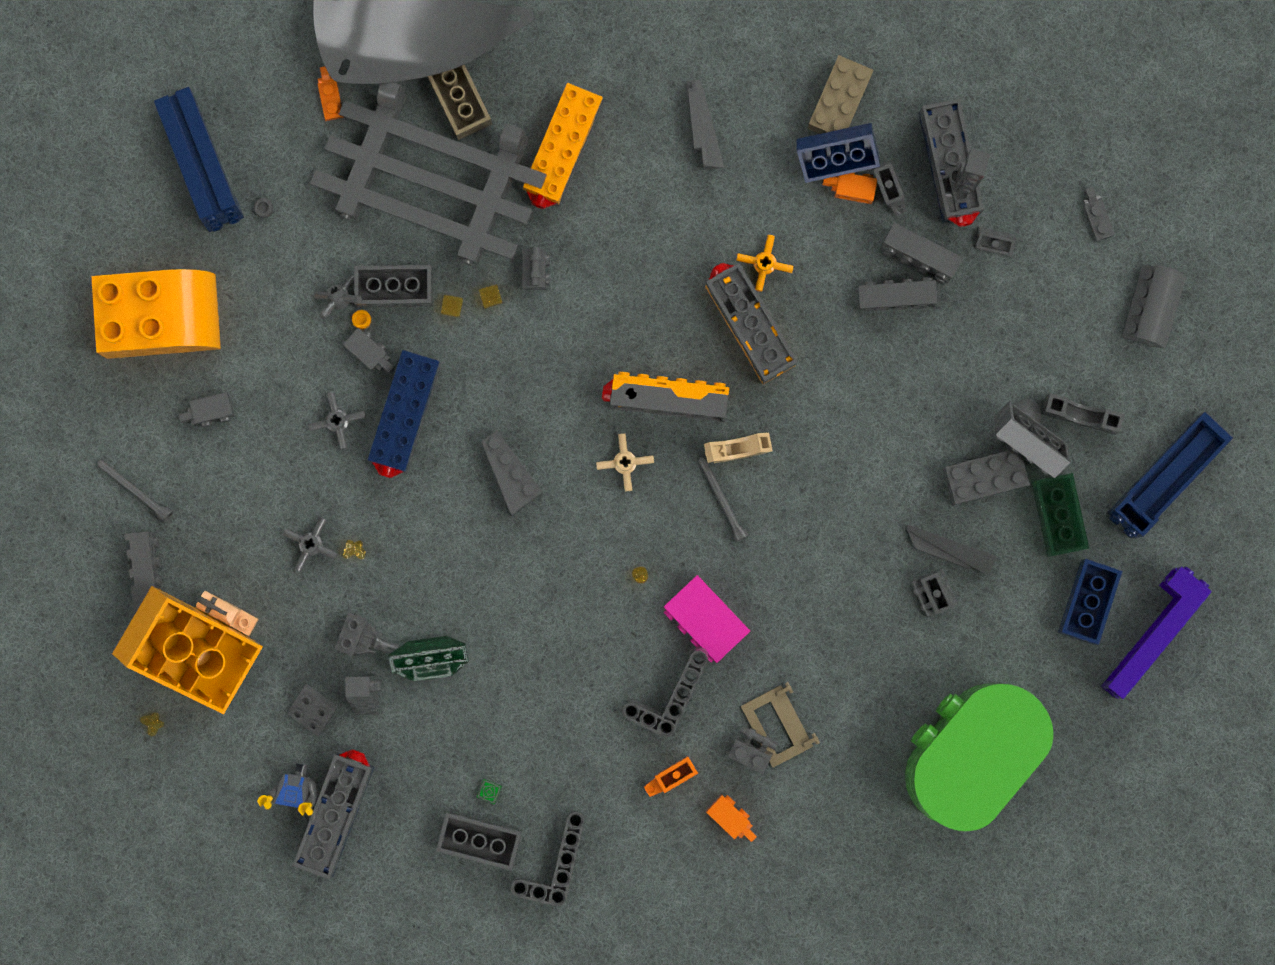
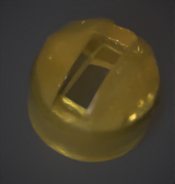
[632,567,648,584]

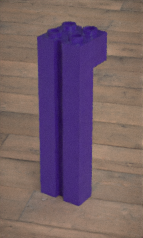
[1101,566,1212,699]

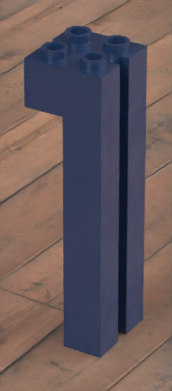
[154,87,244,232]
[1107,412,1233,539]

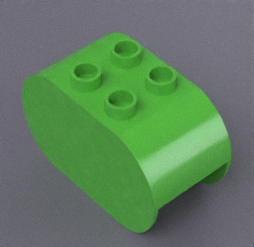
[905,683,1053,831]

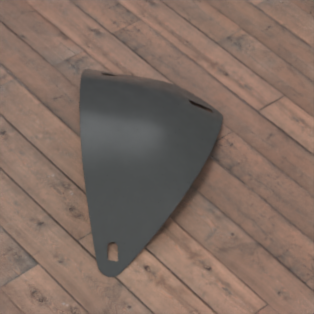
[313,0,534,84]

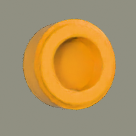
[352,310,371,329]

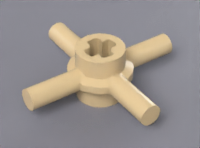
[596,434,654,492]

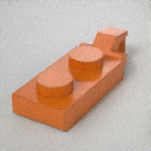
[318,67,344,121]

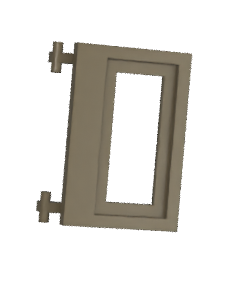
[741,682,820,767]

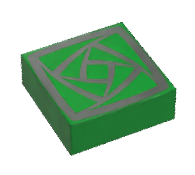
[477,779,502,804]

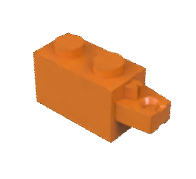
[822,172,877,204]
[644,756,698,797]
[706,794,757,842]

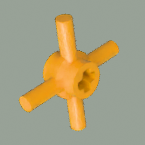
[736,235,794,292]

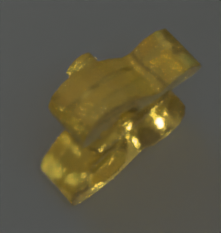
[343,540,366,559]
[140,713,164,737]

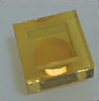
[479,284,503,309]
[441,295,463,318]

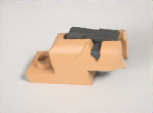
[196,591,259,636]

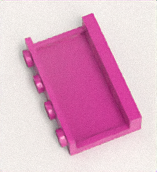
[663,575,750,663]

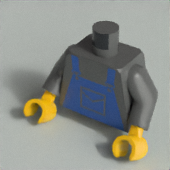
[257,763,320,816]

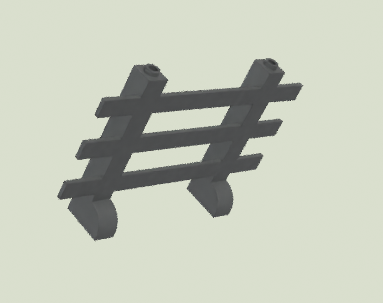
[310,82,547,266]

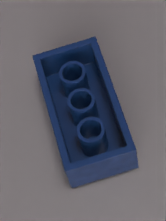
[796,123,880,183]
[1058,559,1123,645]

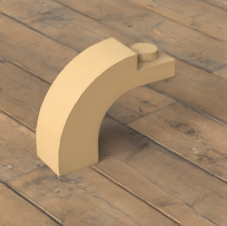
[704,433,773,463]

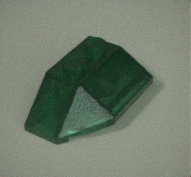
[388,636,469,682]

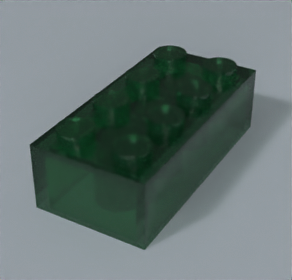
[1031,473,1090,557]

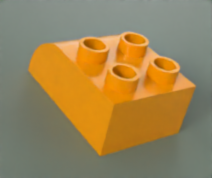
[91,269,221,359]
[112,586,263,714]

